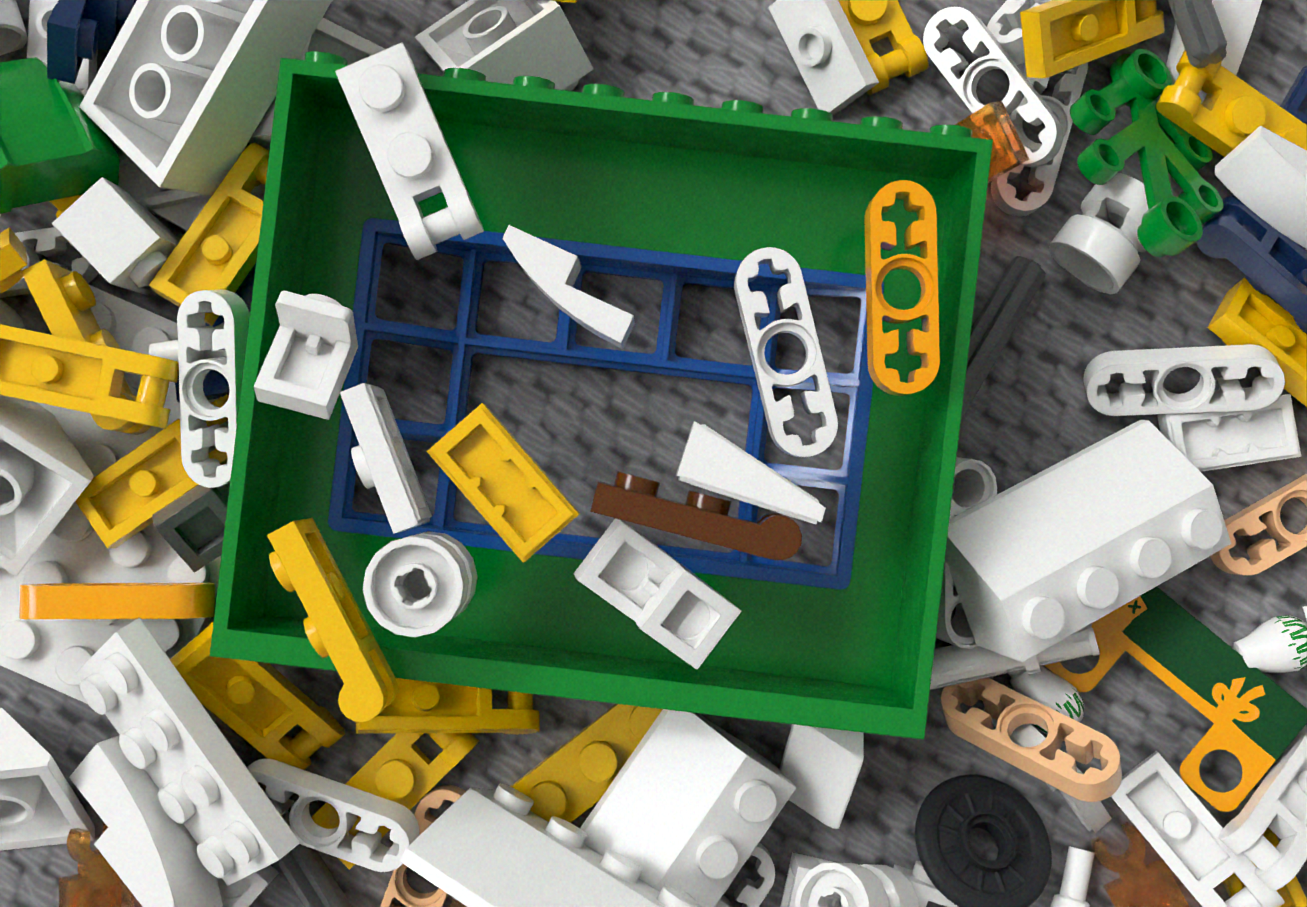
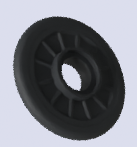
[915,774,1052,907]

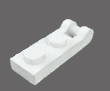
[335,42,484,260]
[1219,724,1307,891]
[1111,751,1285,907]

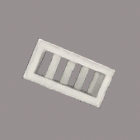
[676,421,826,524]

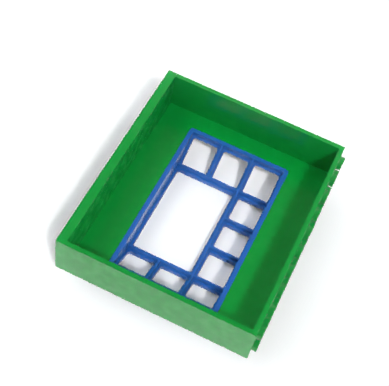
[210,51,993,740]

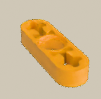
[865,180,940,396]
[19,583,215,619]

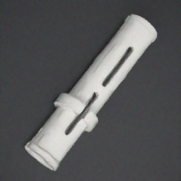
[930,624,1100,690]

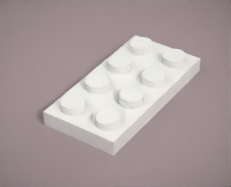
[76,618,300,886]

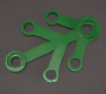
[1070,48,1223,258]

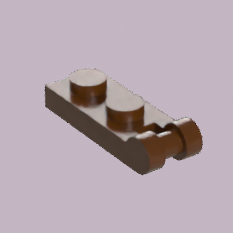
[590,471,802,560]

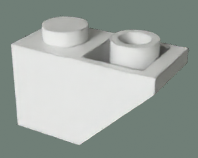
[51,177,180,295]

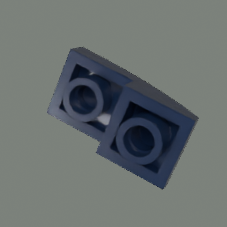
[47,0,137,84]

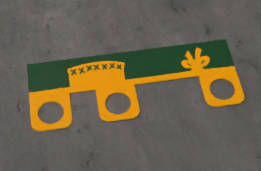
[1044,586,1307,812]

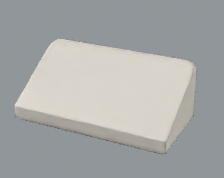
[779,724,864,829]

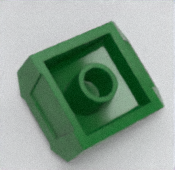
[0,57,120,214]

